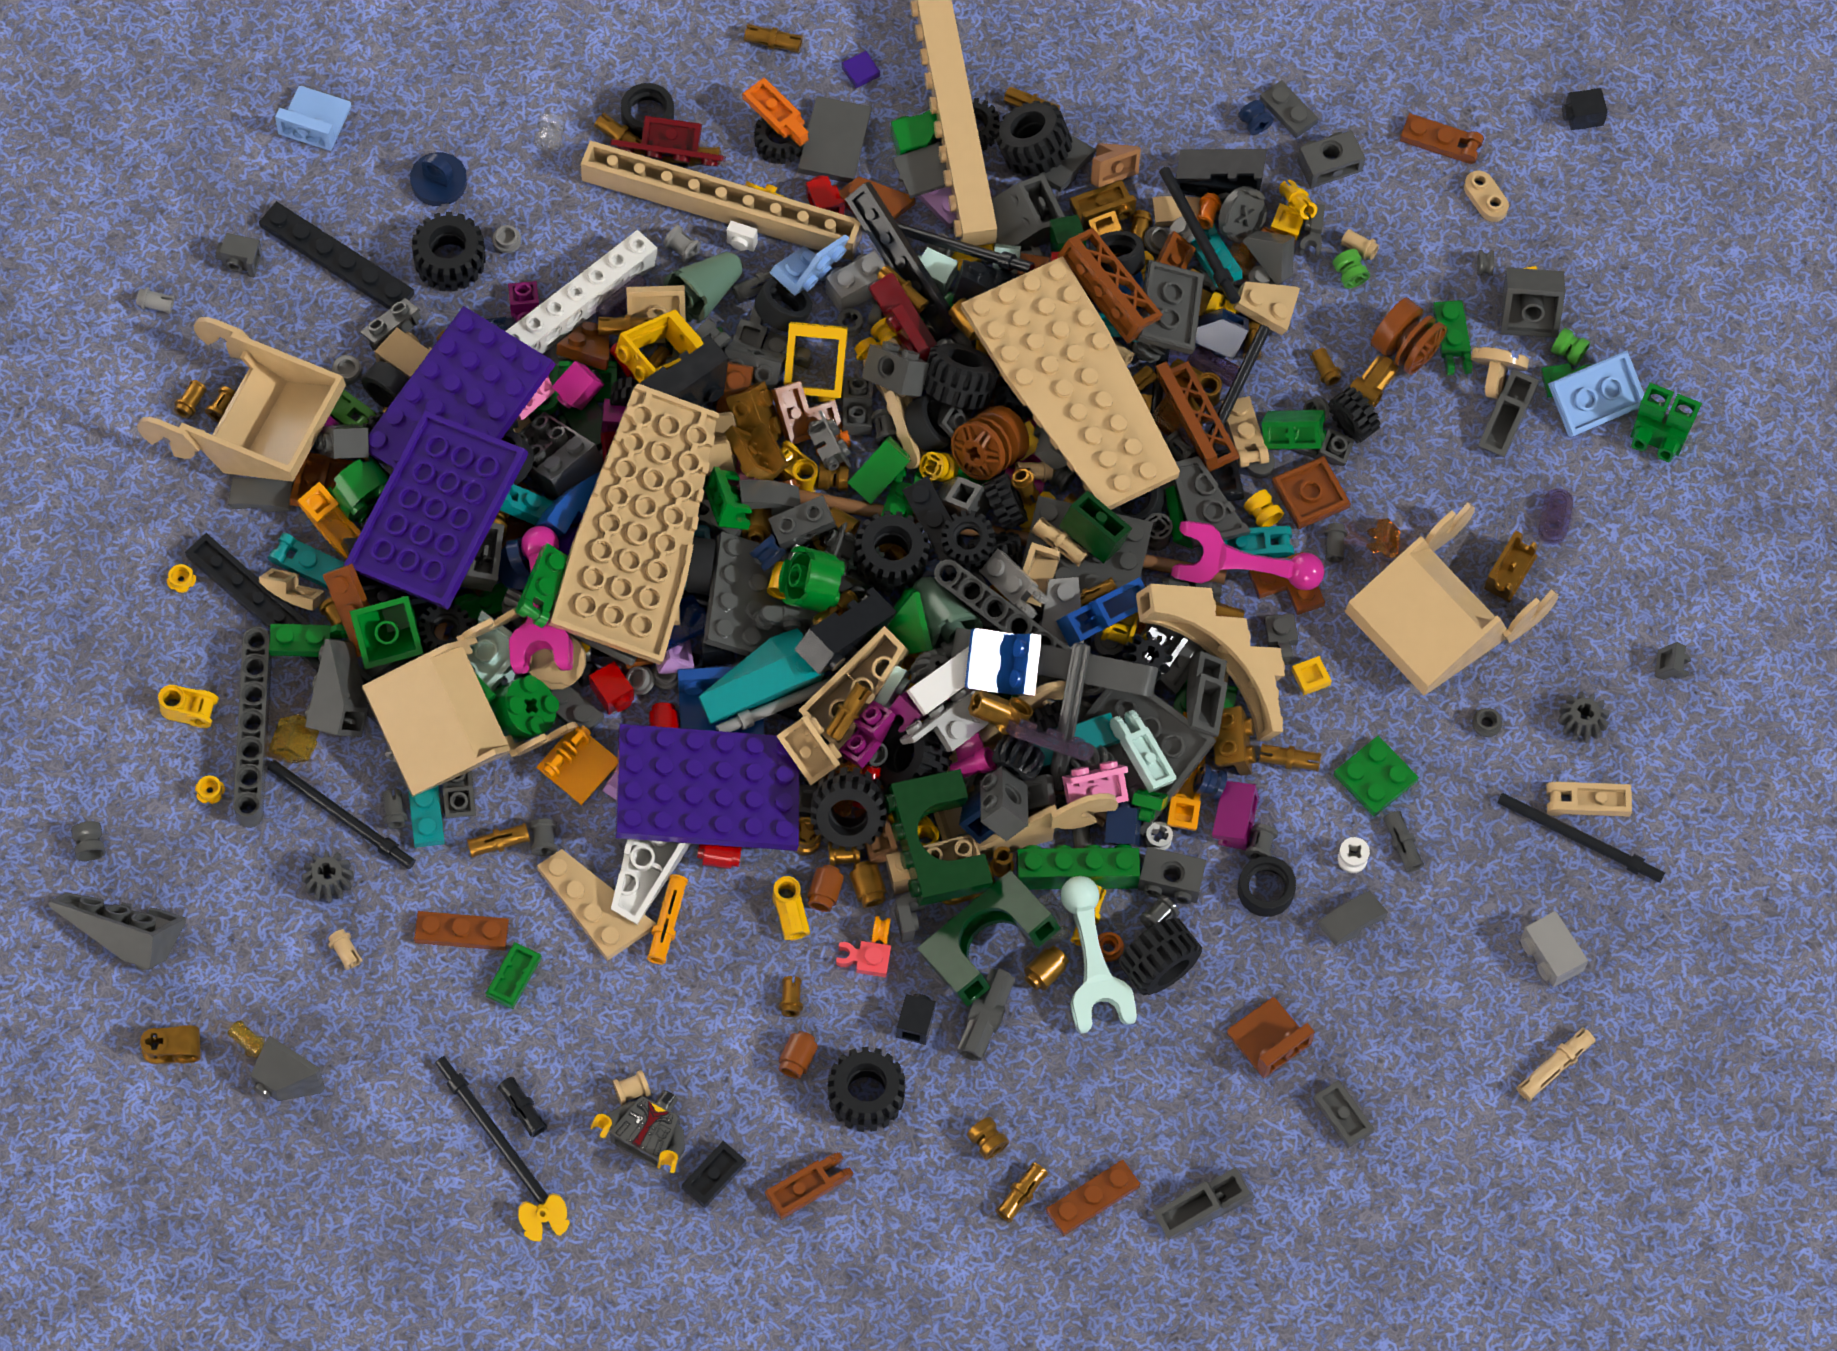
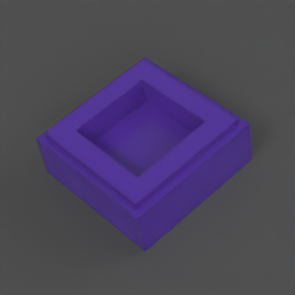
[842,50,880,88]

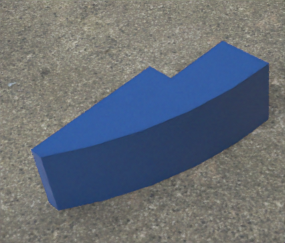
[534,472,600,538]
[1056,577,1145,647]

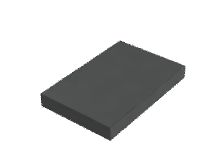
[798,96,872,183]
[1136,260,1204,355]

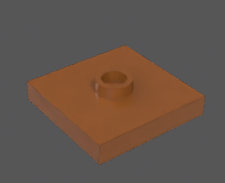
[1271,456,1351,530]

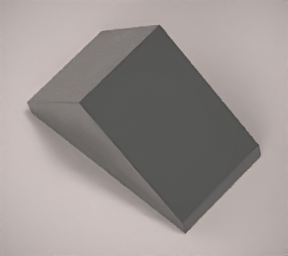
[1242,230,1295,285]

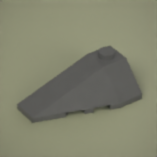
[49,892,186,970]

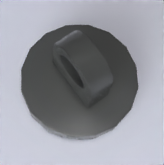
[1215,186,1267,244]

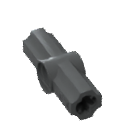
[957,968,1015,1061]

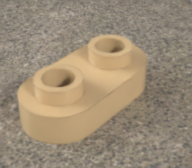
[1464,170,1509,222]

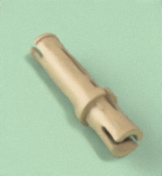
[1516,1027,1596,1102]

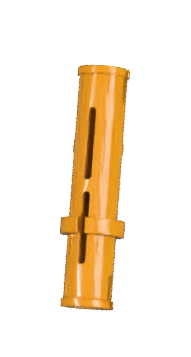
[647,874,688,965]

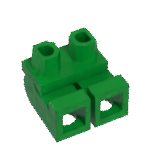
[1630,383,1702,463]

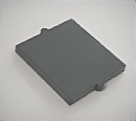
[893,143,947,198]

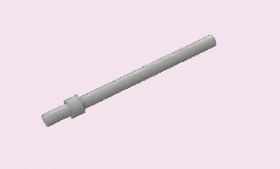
[715,676,833,732]

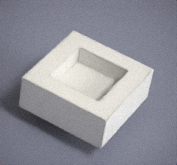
[727,220,758,252]

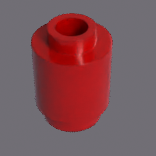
[649,702,679,728]
[697,844,742,869]

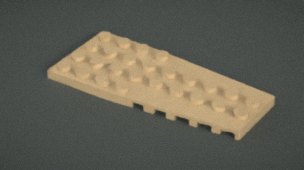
[961,256,1180,510]
[548,384,719,665]

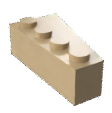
[798,626,909,750]

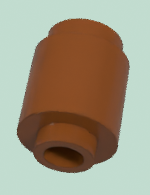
[807,865,844,912]
[778,1031,818,1079]

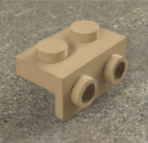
[777,715,842,785]

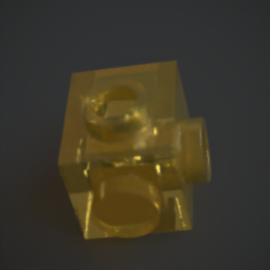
[268,714,319,764]

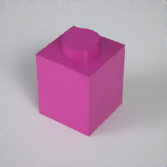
[552,361,605,410]

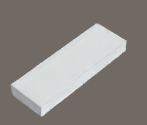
[906,646,969,716]

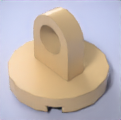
[1471,347,1529,399]
[529,633,586,690]

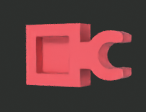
[836,941,891,977]

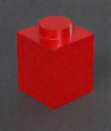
[589,661,634,714]

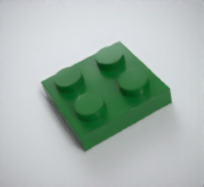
[1334,736,1419,817]

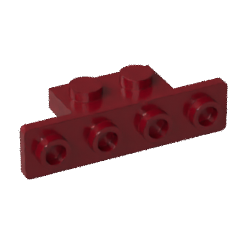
[610,116,726,167]
[868,272,937,361]

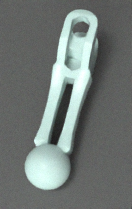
[1061,876,1137,1034]

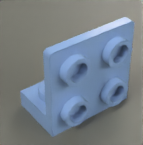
[275,86,352,151]
[770,234,850,296]

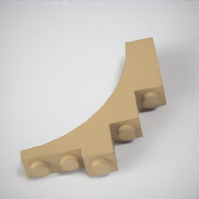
[1136,584,1285,741]

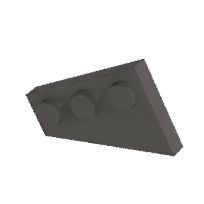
[1173,456,1251,548]

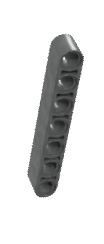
[934,559,1105,695]
[233,626,272,828]
[951,627,1158,698]

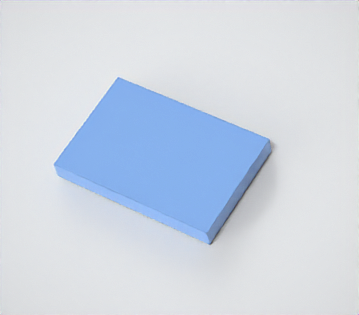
[1548,351,1644,437]

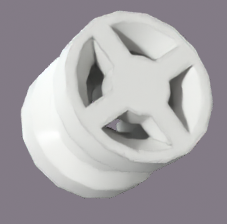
[1337,837,1370,873]

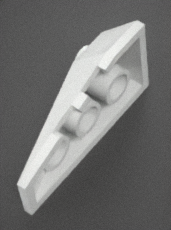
[611,839,691,925]

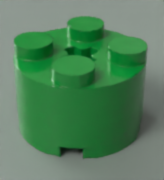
[328,456,390,525]
[779,546,845,612]
[489,675,559,742]

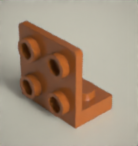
[1227,997,1315,1079]

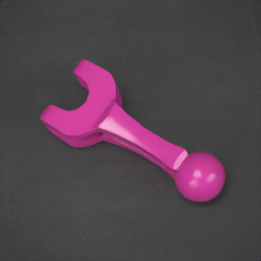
[1171,520,1324,590]
[509,526,574,674]

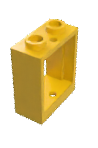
[615,309,703,383]
[784,322,848,402]

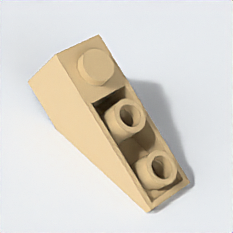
[886,834,980,895]

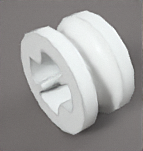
[1145,822,1173,850]

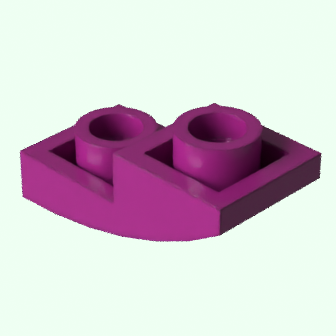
[508,281,539,323]
[838,700,895,769]

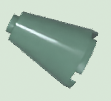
[663,251,743,323]
[913,577,983,651]

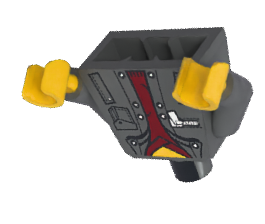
[590,1090,685,1173]

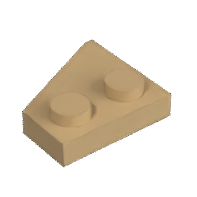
[1233,281,1300,336]

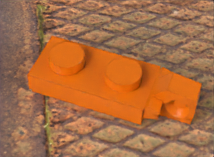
[742,77,809,147]

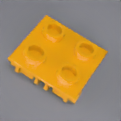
[536,724,618,806]

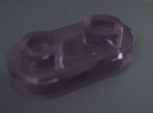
[1538,488,1573,545]

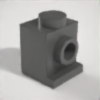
[216,233,262,278]

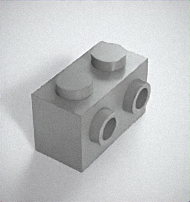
[826,250,886,312]
[1521,911,1588,988]

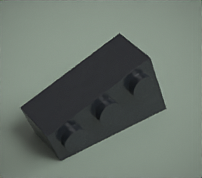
[1175,149,1267,197]
[952,260,1021,304]

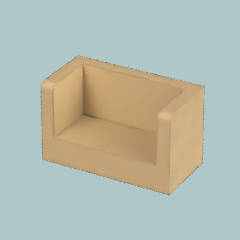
[706,412,737,476]
[1023,542,1061,612]

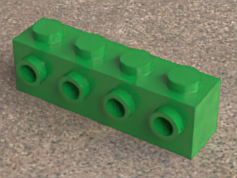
[1016,844,1140,890]

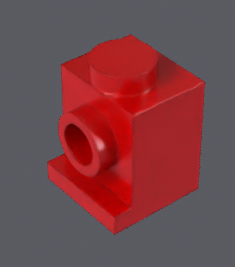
[806,175,845,215]

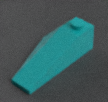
[698,628,825,724]

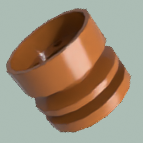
[1371,297,1447,375]
[951,406,1029,480]

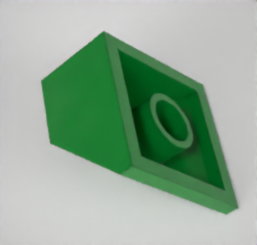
[886,588,933,654]
[350,596,424,669]

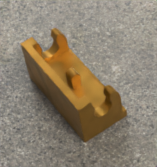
[1484,530,1538,603]

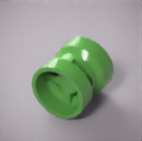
[1332,249,1370,289]
[1551,327,1590,367]

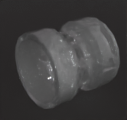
[534,113,566,152]

